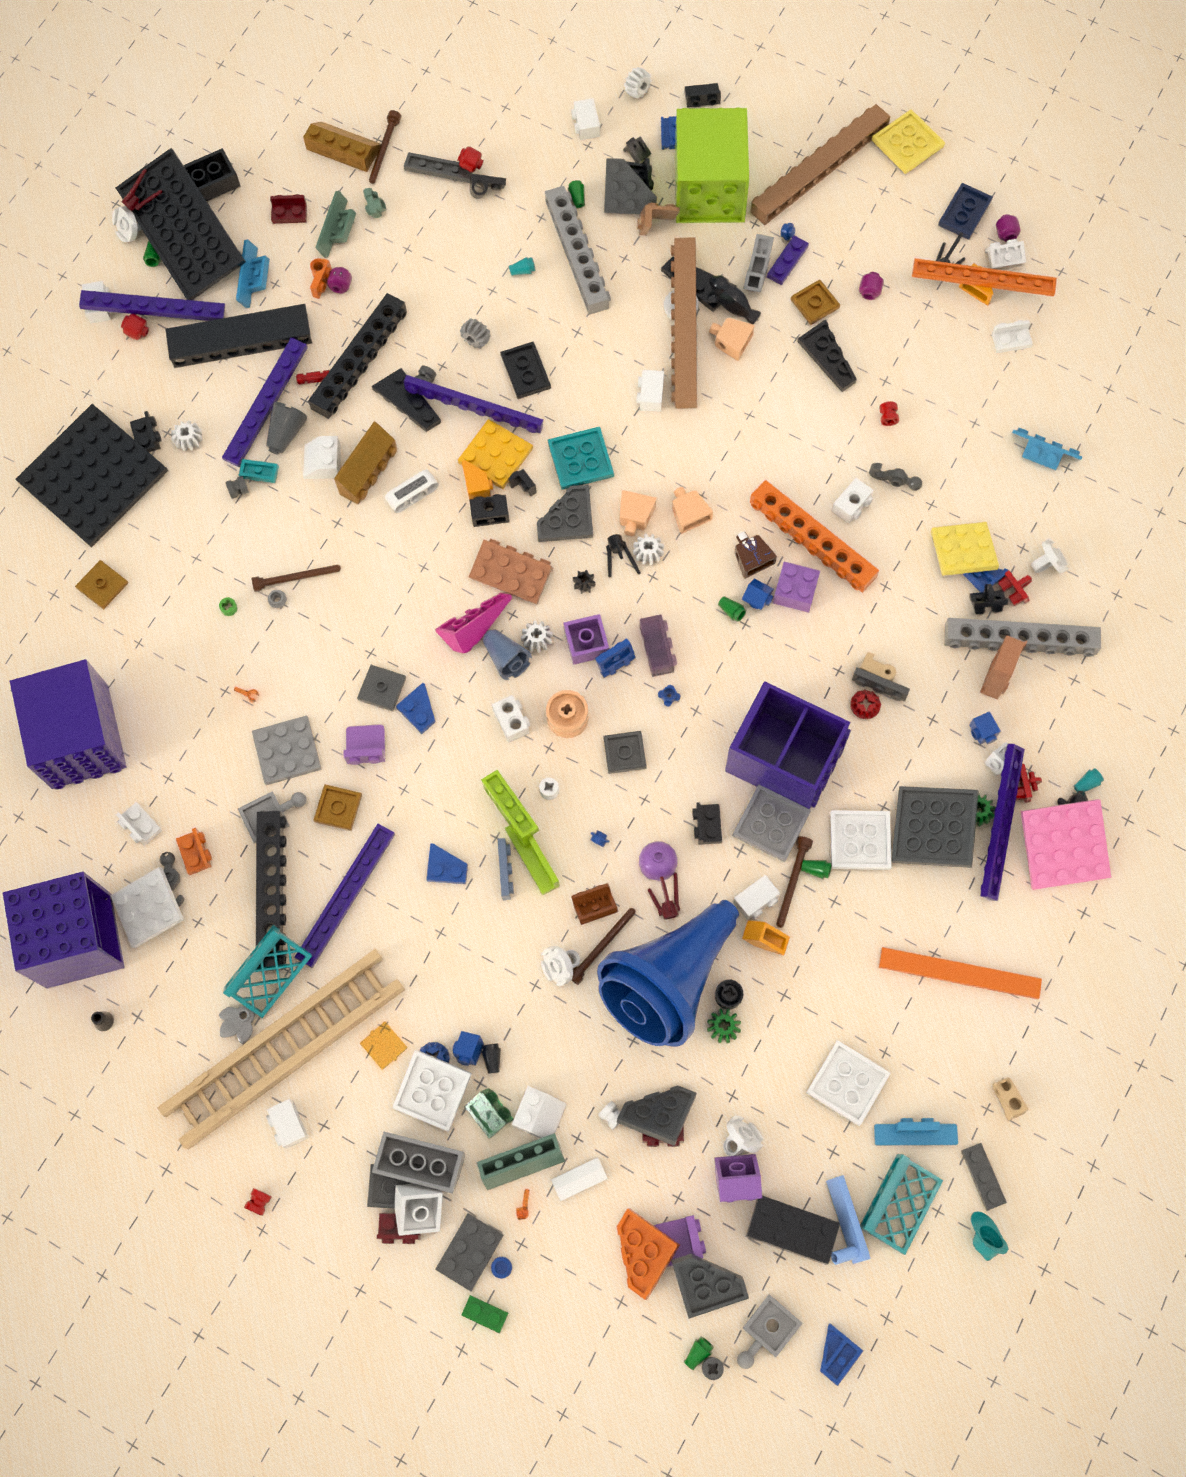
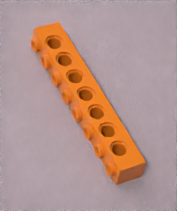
[750,480,879,593]

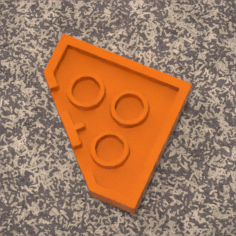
[617,1208,680,1300]

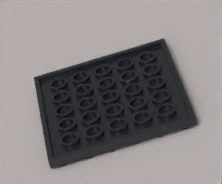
[15,404,168,548]

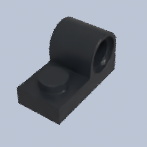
[470,174,506,199]

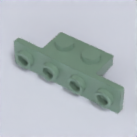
[315,190,356,258]

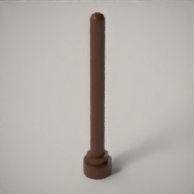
[369,110,402,184]
[251,565,341,592]
[776,836,813,928]
[571,908,636,985]

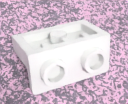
[985,239,1026,269]
[992,320,1033,353]
[116,802,163,846]

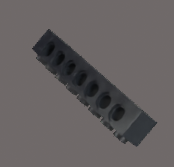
[308,293,407,419]
[256,811,287,971]

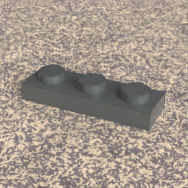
[852,667,910,702]
[961,1143,1007,1211]

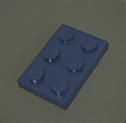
[938,183,993,240]

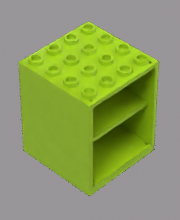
[675,107,749,223]

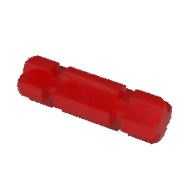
[296,370,330,385]

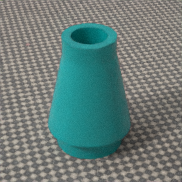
[509,257,536,276]
[1073,768,1104,792]

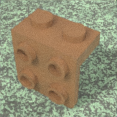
[637,203,680,235]

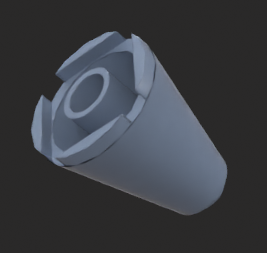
[483,629,532,680]

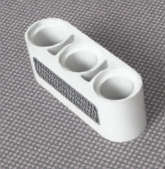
[385,469,439,513]

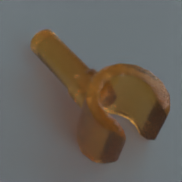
[234,687,259,703]
[516,1189,530,1220]

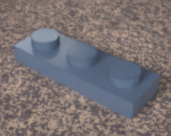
[497,838,514,900]

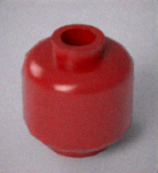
[457,146,484,173]
[121,314,149,340]

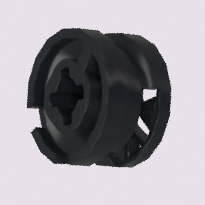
[715,979,744,1010]

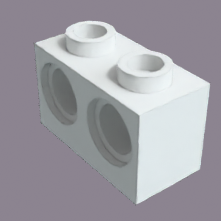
[492,695,531,743]

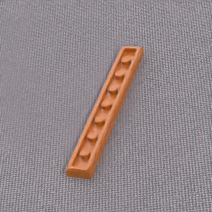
[912,258,1057,296]
[878,947,1042,999]

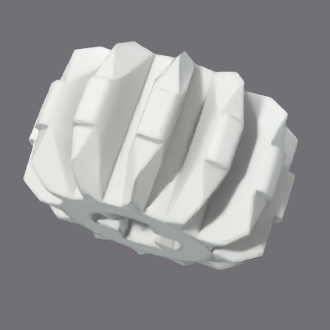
[624,67,652,99]
[171,420,202,452]
[633,533,664,566]
[521,620,553,653]

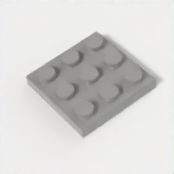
[252,715,322,785]
[732,785,811,862]

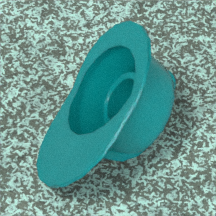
[971,1211,1009,1261]

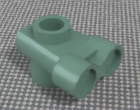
[363,188,386,219]

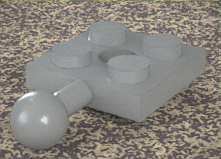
[238,791,307,843]
[737,1294,803,1369]

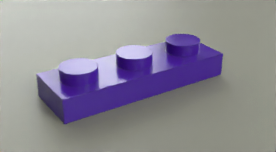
[767,235,809,285]

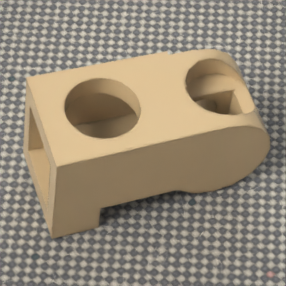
[860,652,896,681]
[993,1077,1029,1121]

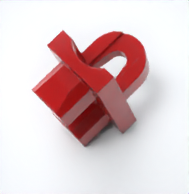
[998,570,1032,606]

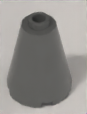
[266,402,307,455]

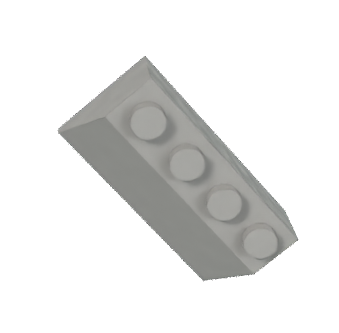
[372,1131,465,1194]

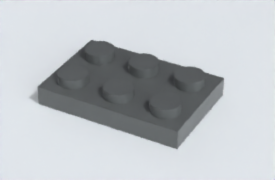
[435,1213,504,1292]

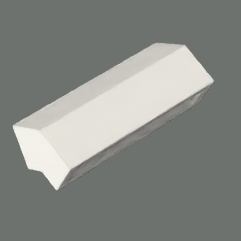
[551,1157,608,1201]

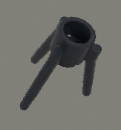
[936,233,965,264]
[606,534,641,577]

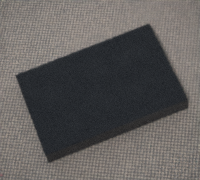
[500,341,551,399]

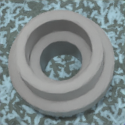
[268,590,287,608]

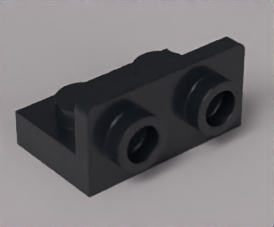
[684,83,721,108]
[130,411,162,452]
[692,802,722,845]

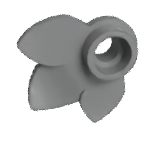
[219,1006,255,1044]

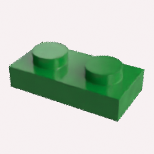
[461,1295,509,1334]

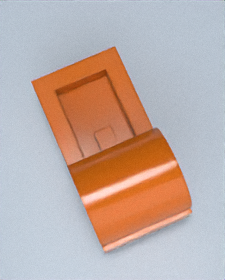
[310,258,332,299]

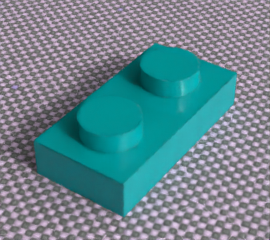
[238,459,279,483]

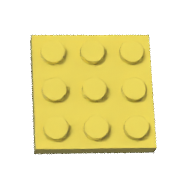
[872,109,945,174]
[931,522,999,576]

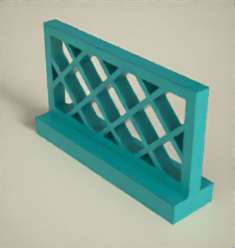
[223,925,312,1018]
[860,1154,943,1255]

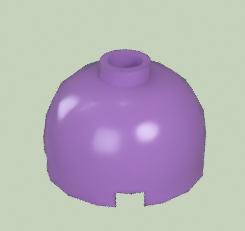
[639,841,678,881]

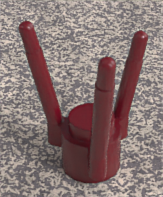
[121,169,162,211]
[648,872,680,920]

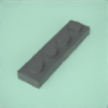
[404,152,474,183]

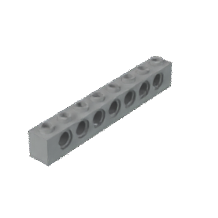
[545,186,611,315]
[944,618,1101,657]

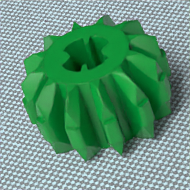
[976,794,996,827]
[707,1009,741,1044]

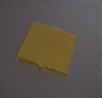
[360,1021,408,1070]

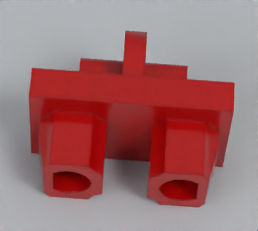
[1016,764,1042,803]

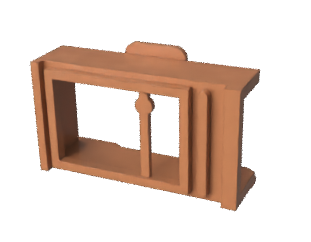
[980,635,1027,700]

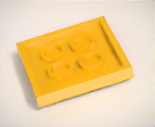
[458,419,533,489]

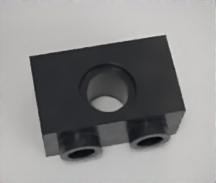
[469,494,510,527]

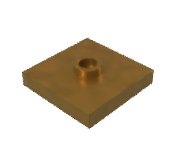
[790,279,840,325]
[75,560,128,610]
[313,784,362,831]

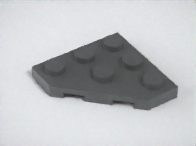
[604,158,657,214]
[537,485,593,542]
[617,1085,697,1146]
[671,1254,749,1319]

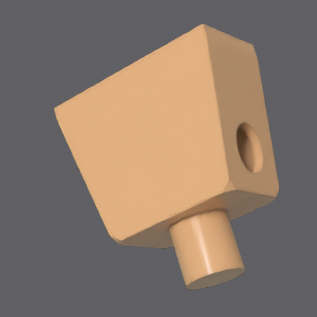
[709,318,755,361]
[672,487,713,534]
[620,490,656,536]

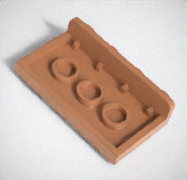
[469,538,554,604]

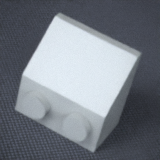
[303,436,341,479]
[512,1086,567,1138]
[394,1184,443,1235]

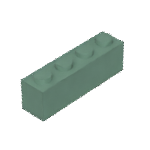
[477,1133,565,1191]

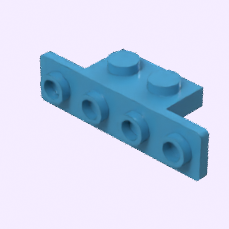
[236,239,270,308]
[1012,427,1082,470]
[874,1118,958,1146]

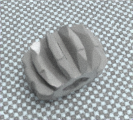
[460,318,491,349]

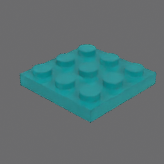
[547,426,614,490]

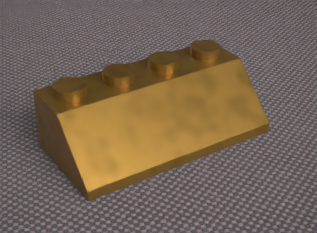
[303,121,381,172]
[334,421,397,504]

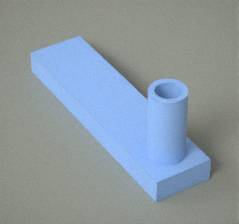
[826,1175,871,1265]

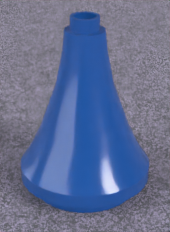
[597,900,739,1047]

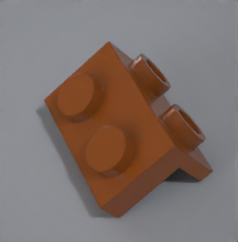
[571,883,618,925]

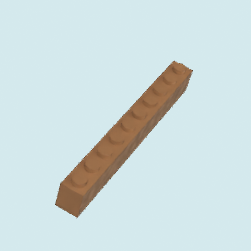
[751,104,891,225]
[671,237,697,409]

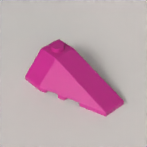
[435,593,512,653]

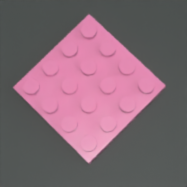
[1021,799,1111,890]

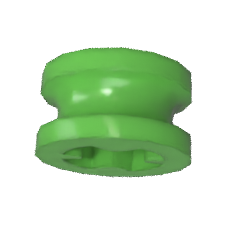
[219,597,237,616]

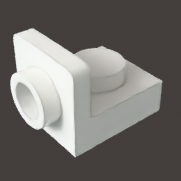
[985,742,1008,775]

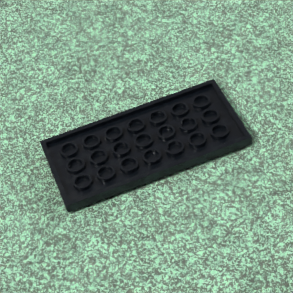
[115,148,246,300]

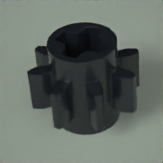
[573,569,596,594]

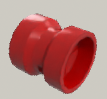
[879,401,899,426]
[244,1188,272,1216]

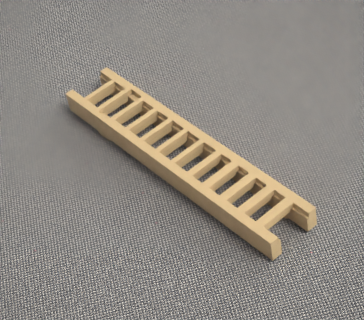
[157,948,405,1150]

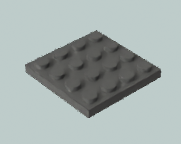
[891,786,979,868]

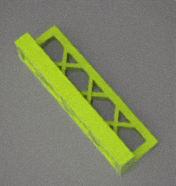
[481,770,539,847]
[505,825,560,895]

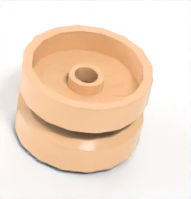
[546,690,589,738]

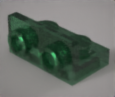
[464,1088,514,1139]

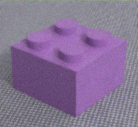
[773,562,820,613]
[563,614,609,665]
[714,1154,762,1203]

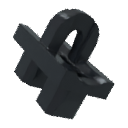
[969,584,1008,615]

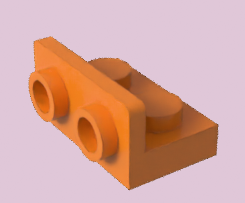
[176,827,212,875]

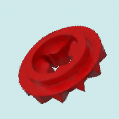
[850,689,881,719]

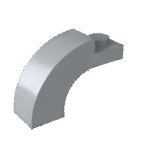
[743,234,774,292]

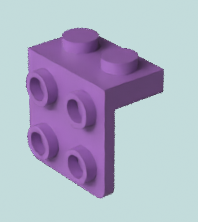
[344,725,385,765]
[654,1215,706,1267]

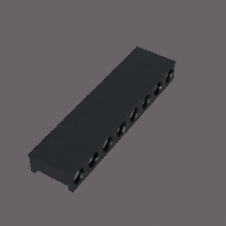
[165,304,312,368]

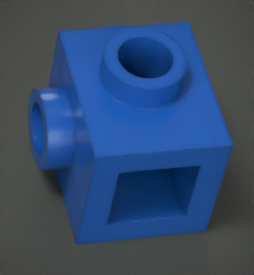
[742,578,774,610]
[969,711,1001,745]
[453,1031,484,1066]

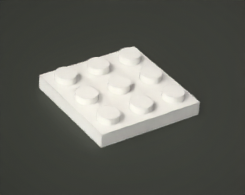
[830,810,892,870]
[110,867,184,948]
[806,1040,891,1126]
[392,1050,472,1132]

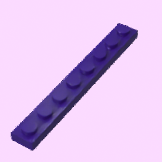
[79,290,225,321]
[222,338,308,467]
[404,375,543,434]
[980,744,1025,901]
[294,823,395,968]

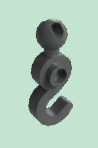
[869,463,922,491]
[160,852,185,907]

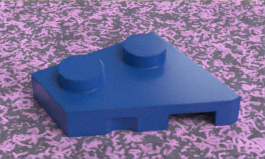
[963,568,1008,592]
[396,683,436,735]
[426,843,468,884]
[820,1324,863,1386]

